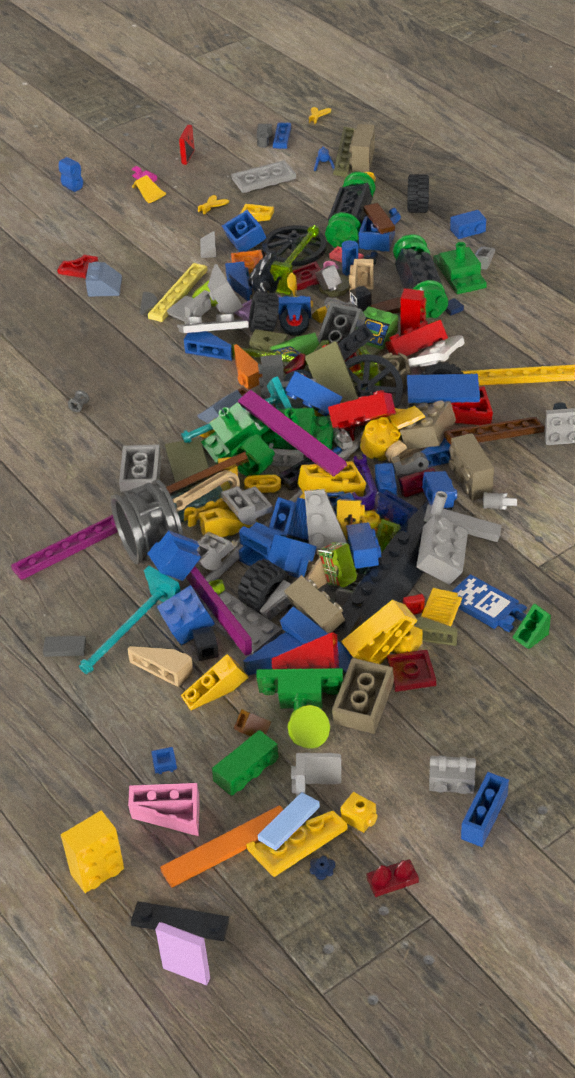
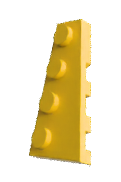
[246,811,348,877]

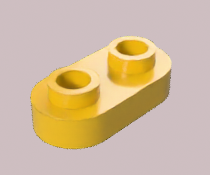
[244,475,281,493]

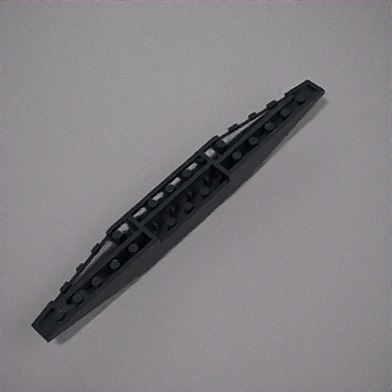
[333,491,458,645]

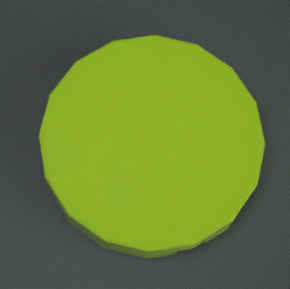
[288,705,330,749]

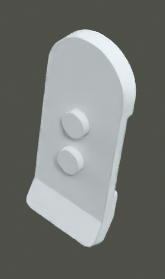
[408,335,465,367]

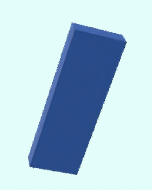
[273,123,291,149]

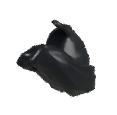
[249,249,282,293]

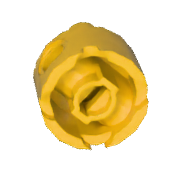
[360,417,400,461]

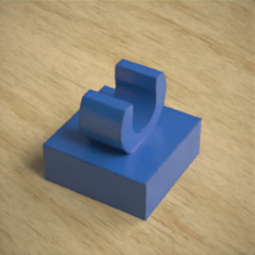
[151,747,177,774]

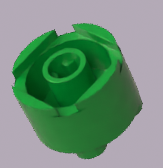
[231,434,275,477]

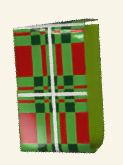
[318,542,357,587]

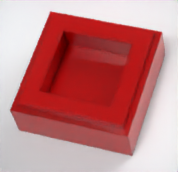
[403,594,425,615]

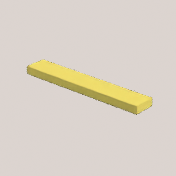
[148,263,208,322]

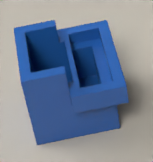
[239,522,281,567]
[147,530,201,581]
[268,534,317,578]

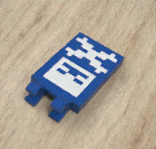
[451,574,527,632]

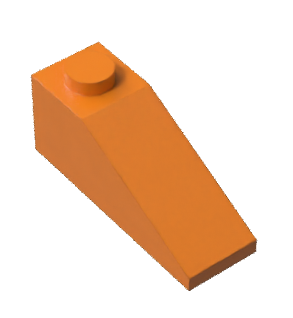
[234,344,262,390]

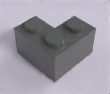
[258,355,284,399]

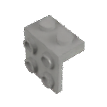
[167,290,211,321]
[291,752,341,797]

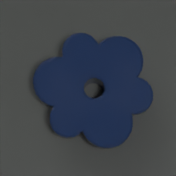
[310,856,336,880]

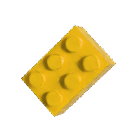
[61,810,124,893]

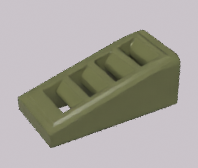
[416,616,458,646]

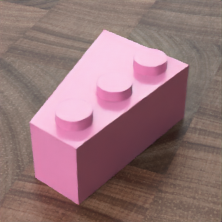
[128,783,199,836]

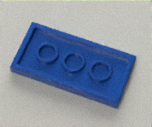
[407,374,480,403]

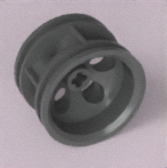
[110,479,183,564]

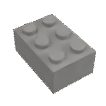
[119,445,161,492]
[417,514,468,585]

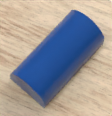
[342,240,358,276]

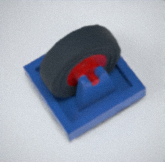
[278,296,311,336]

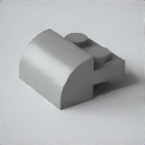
[221,486,273,525]
[191,532,234,570]

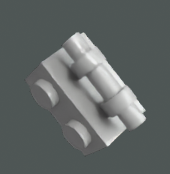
[429,755,476,794]

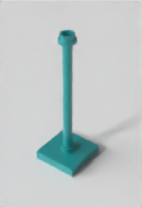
[181,376,292,443]
[79,566,181,674]

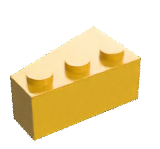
[297,461,366,498]
[341,600,418,665]

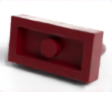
[399,468,436,497]
[366,859,419,897]

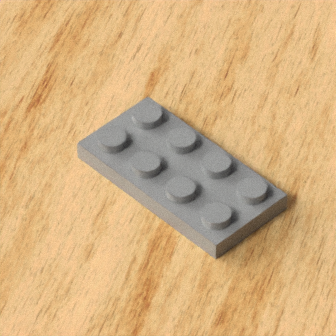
[231,160,296,193]
[205,591,282,655]

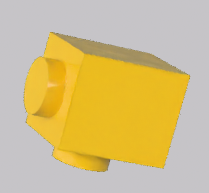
[392,626,422,654]
[341,792,378,833]

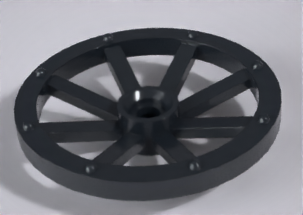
[262,225,327,266]
[345,354,403,427]

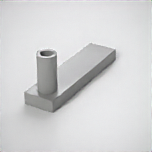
[424,491,502,542]

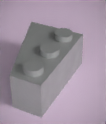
[304,489,349,549]

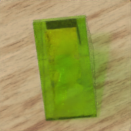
[376,519,400,554]

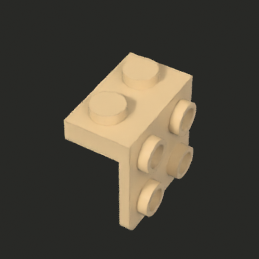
[349,259,374,298]

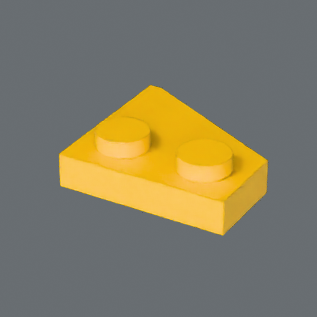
[240,204,274,222]

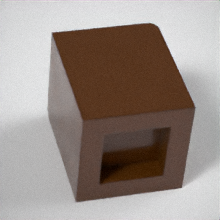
[233,709,271,736]

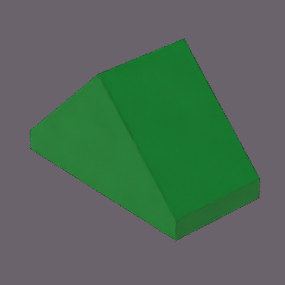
[512,603,551,649]

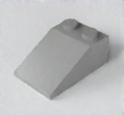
[208,264,243,314]

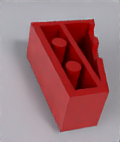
[400,288,427,336]
[451,386,493,425]
[328,390,396,429]
[272,632,339,669]

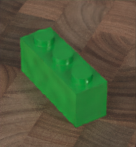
[212,730,279,796]

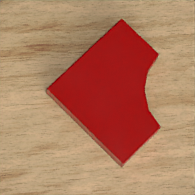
[57,255,98,278]

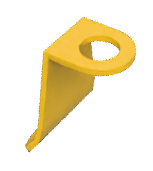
[132,175,166,203]
[287,272,313,308]

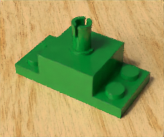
[433,242,487,294]
[201,402,270,464]
[261,408,334,450]
[256,668,343,711]

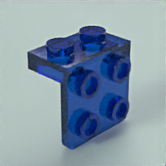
[374,489,418,527]

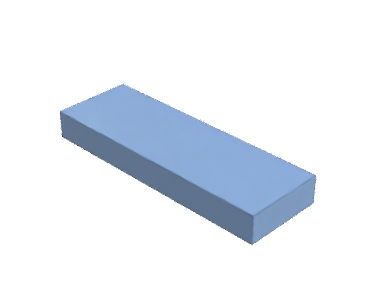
[258,792,320,850]

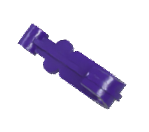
[352,454,379,510]

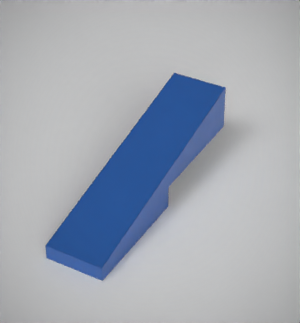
[280,606,356,674]

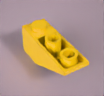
[199,508,259,537]
[181,654,249,710]

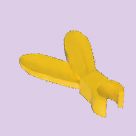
[309,107,331,124]
[198,195,229,214]

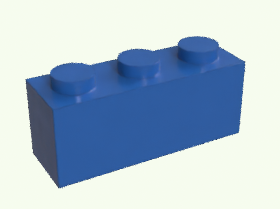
[285,371,343,416]
[346,522,381,569]
[461,772,509,847]

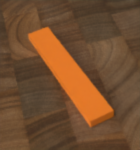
[160,805,283,888]

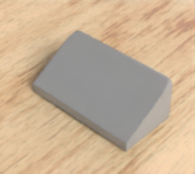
[200,231,216,258]

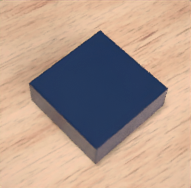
[445,298,464,316]

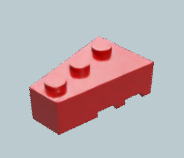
[385,319,448,356]

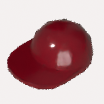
[283,353,306,375]

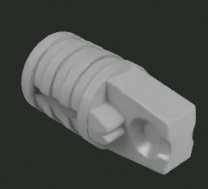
[332,428,353,449]
[483,492,517,510]

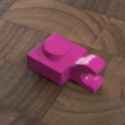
[132,166,157,182]

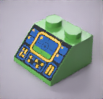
[363,307,398,350]
[271,333,321,361]

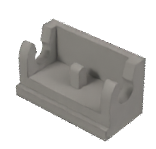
[269,443,306,467]

